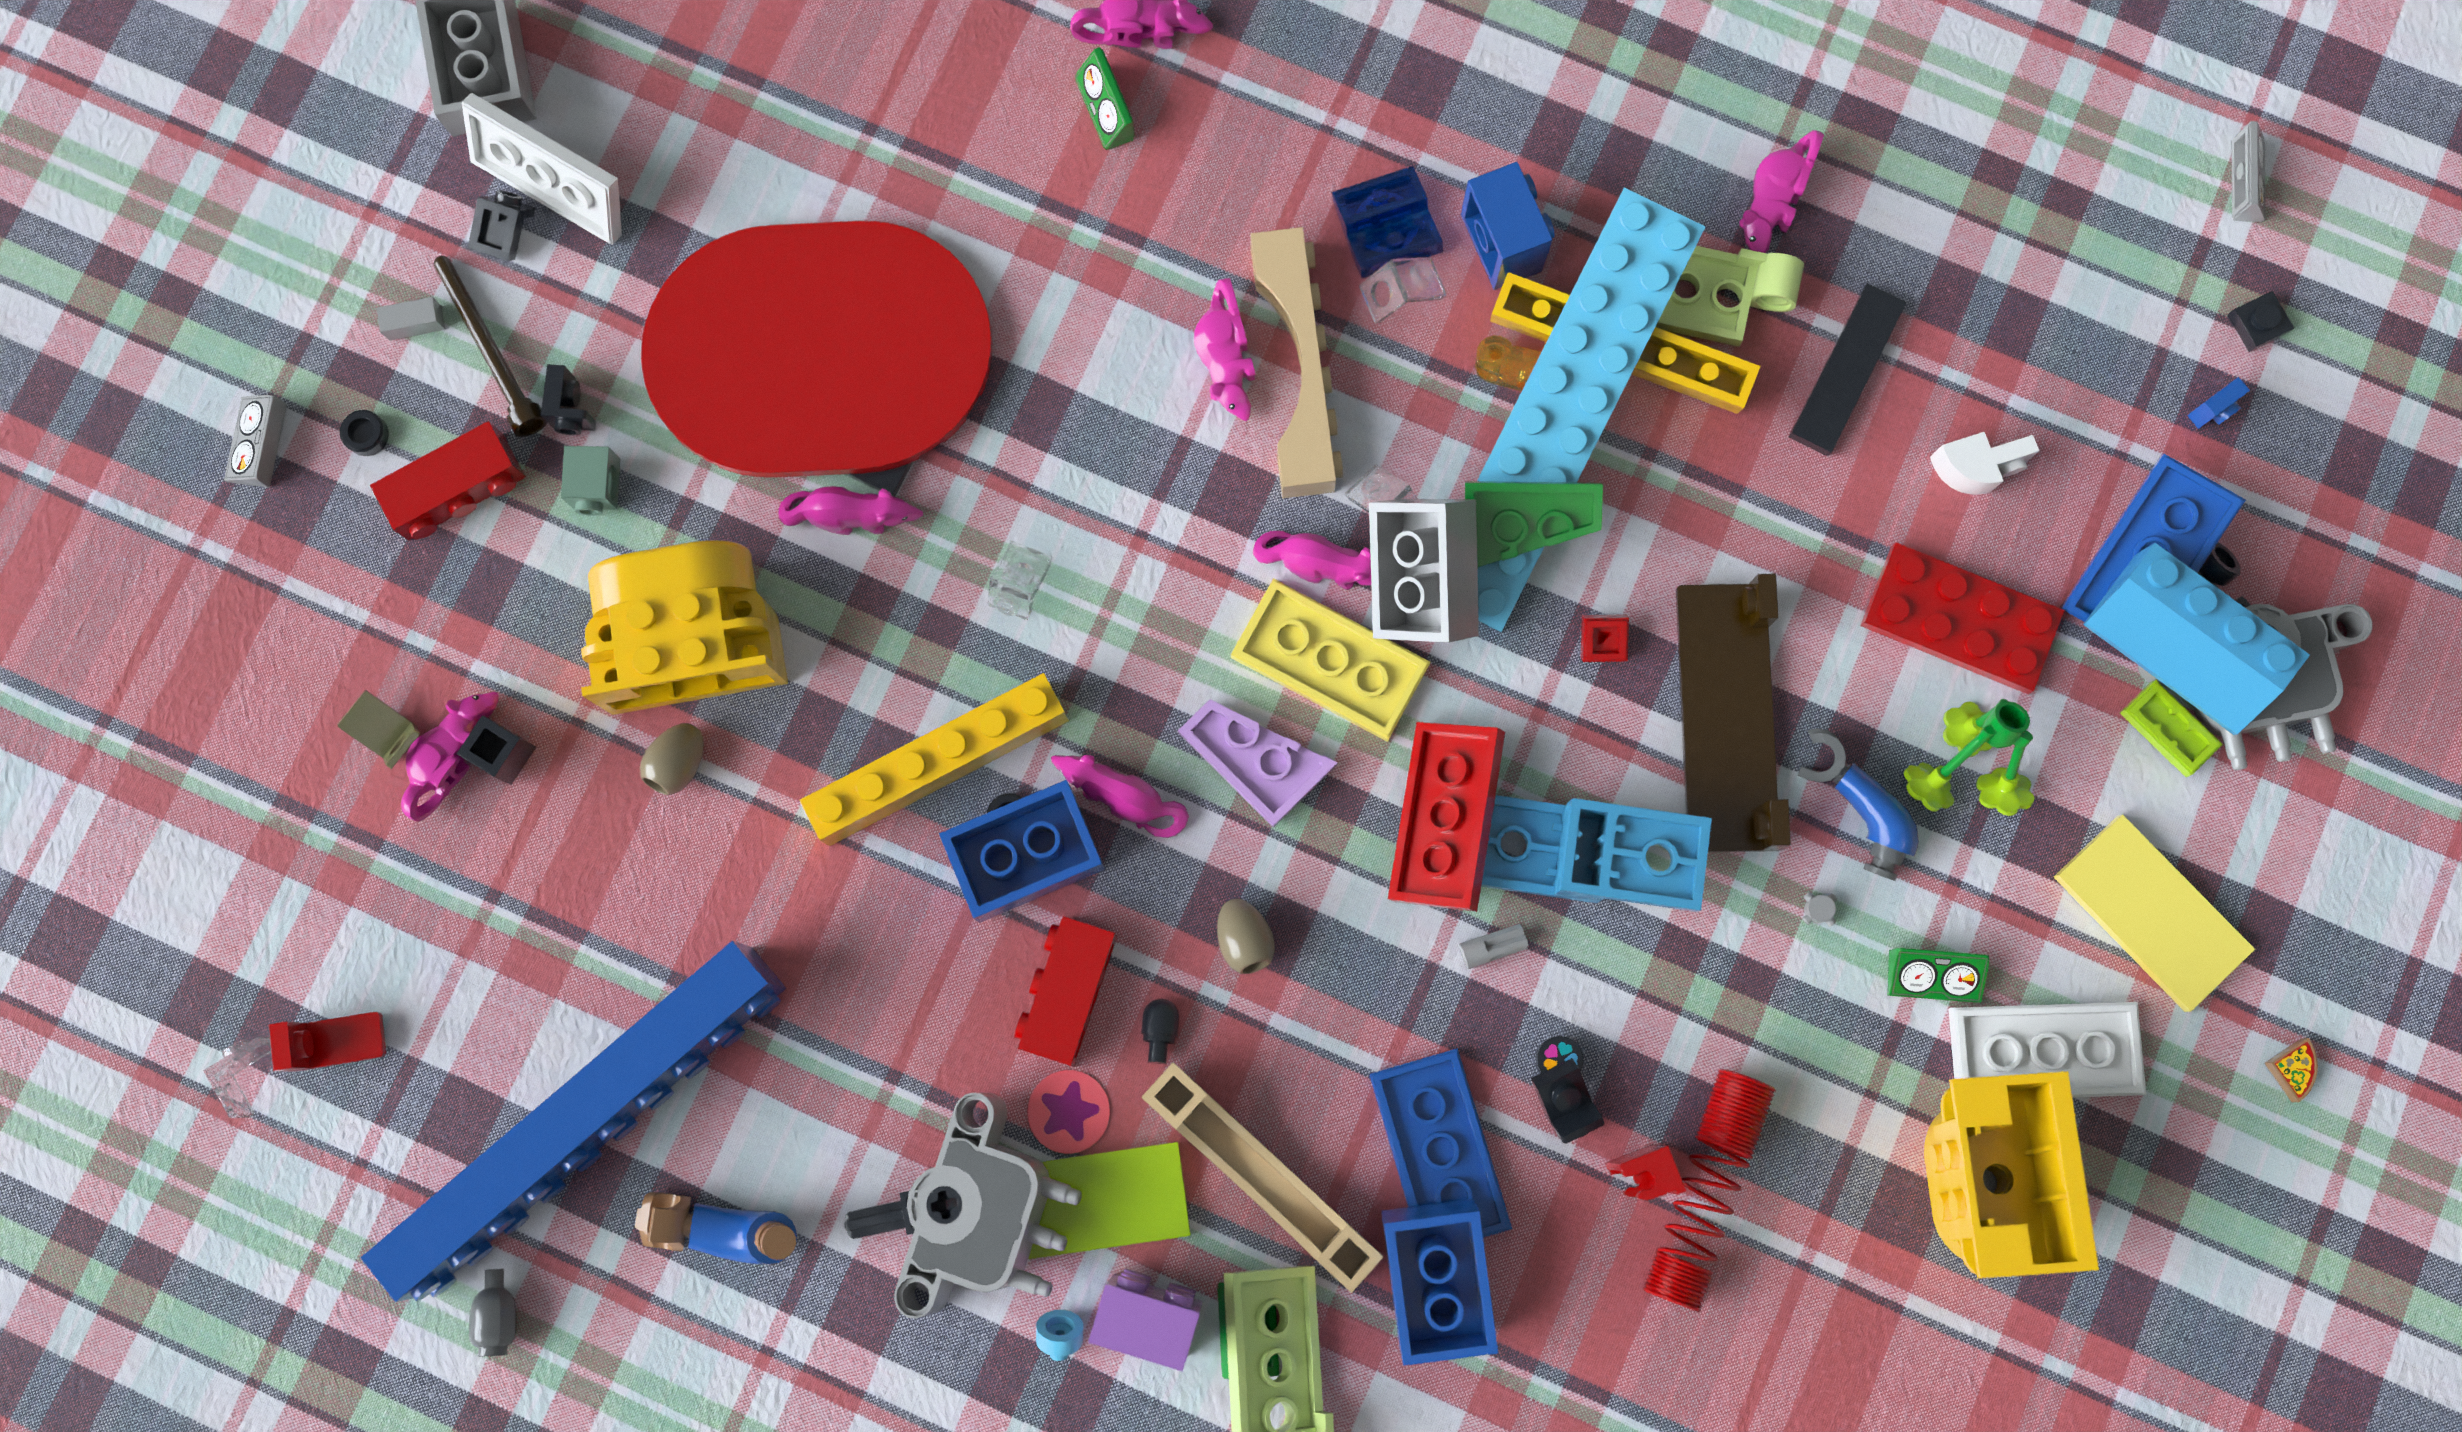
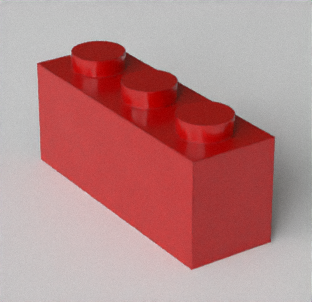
[370,421,526,541]
[1014,916,1118,1067]

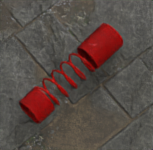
[1643,1069,1776,1312]

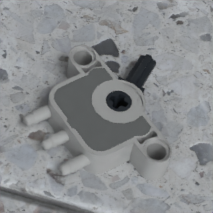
[2138,570,2372,771]
[844,1092,1082,1319]

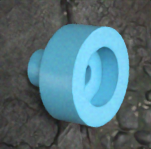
[1036,1310,1084,1361]

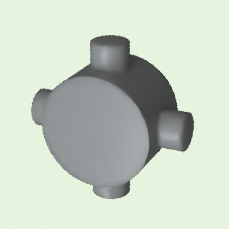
[1802,892,1837,927]

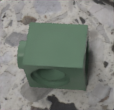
[561,446,620,516]

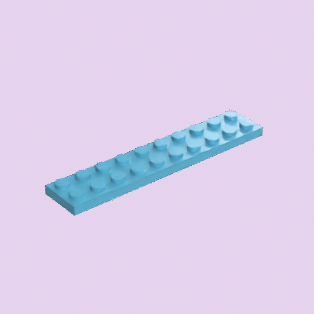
[1477,188,1706,632]

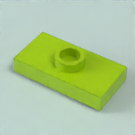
[2120,680,2223,777]

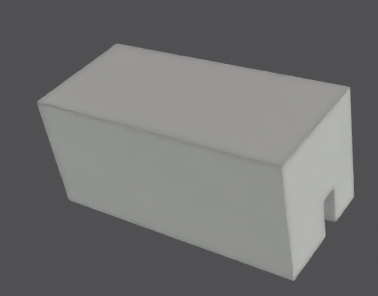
[377,297,445,341]

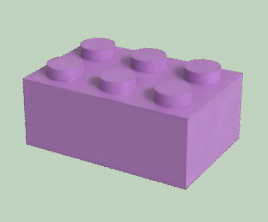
[1088,1269,1203,1372]

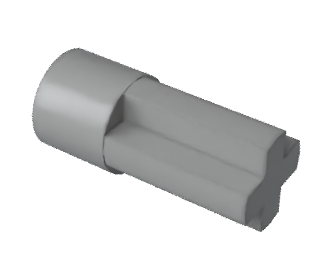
[1459,923,1528,970]

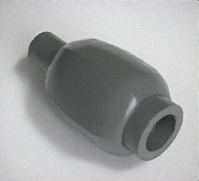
[469,1269,517,1357]

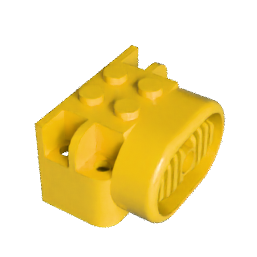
[581,540,788,715]
[1924,1071,2099,1278]

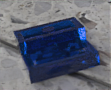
[1332,166,1443,279]

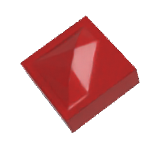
[1581,614,1629,662]

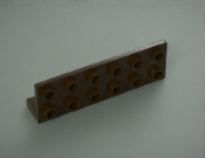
[1675,573,1791,852]

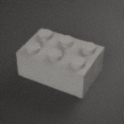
[415,0,537,137]
[1369,499,1479,643]

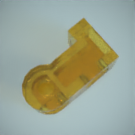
[1474,335,1547,392]

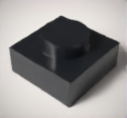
[2227,291,2294,352]

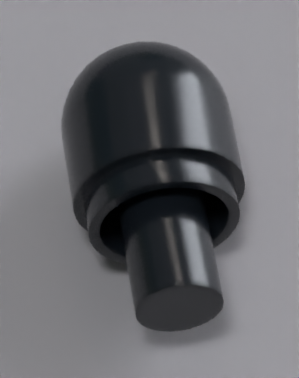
[1141,999,1179,1064]

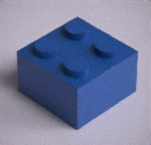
[1460,161,1555,290]

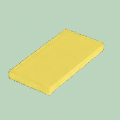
[1231,578,1431,742]
[2054,814,2255,1012]

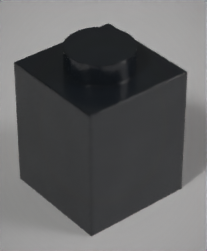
[457,715,536,785]

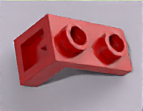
[269,1012,386,1072]

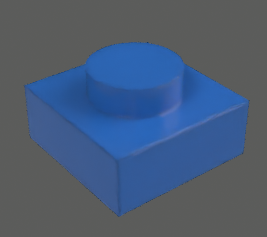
[2187,377,2250,429]

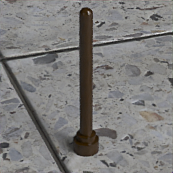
[434,255,547,437]

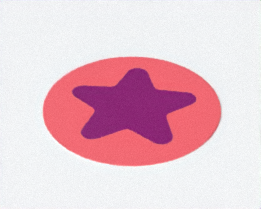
[1027,1070,1110,1154]

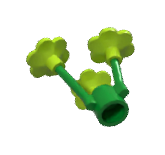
[1904,699,2034,816]

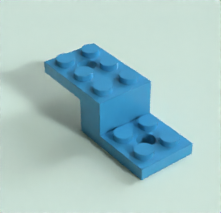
[1481,795,1712,912]

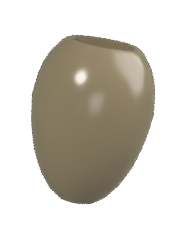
[640,723,704,795]
[1217,898,1275,974]

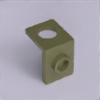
[337,690,420,769]

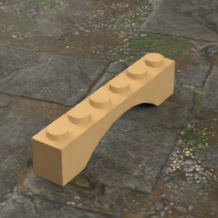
[1251,227,1343,499]
[1141,1062,1383,1293]

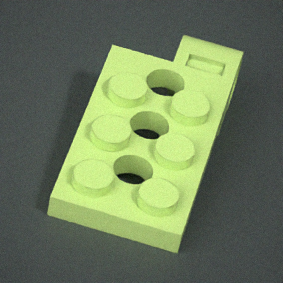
[1656,246,1804,347]
[1224,1266,1334,1432]

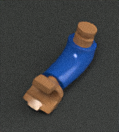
[634,1192,797,1265]

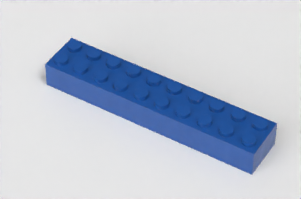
[360,941,786,1303]

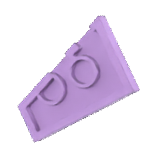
[1178,699,1338,828]

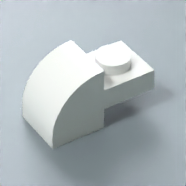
[1930,432,2039,495]

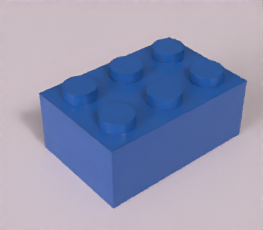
[939,779,1105,923]
[1381,1199,1498,1366]

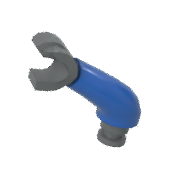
[1797,728,1919,881]

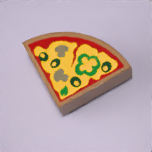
[2264,1038,2318,1102]

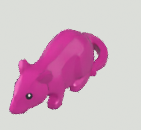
[1070,0,1213,49]
[1739,130,1824,253]
[1194,278,1256,421]
[778,486,923,535]
[1253,531,1371,590]
[401,692,499,822]
[1051,755,1189,838]

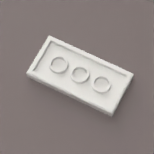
[462,93,622,245]
[1949,1002,2146,1097]

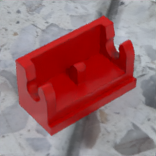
[1605,1144,1686,1200]

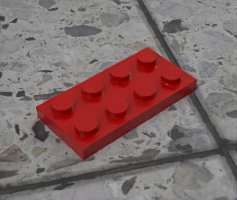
[1860,542,2064,694]
[1388,722,1506,912]

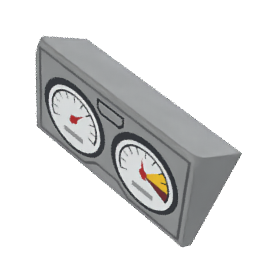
[2231,121,2266,222]
[224,395,287,488]

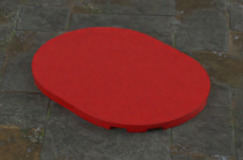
[641,221,993,478]

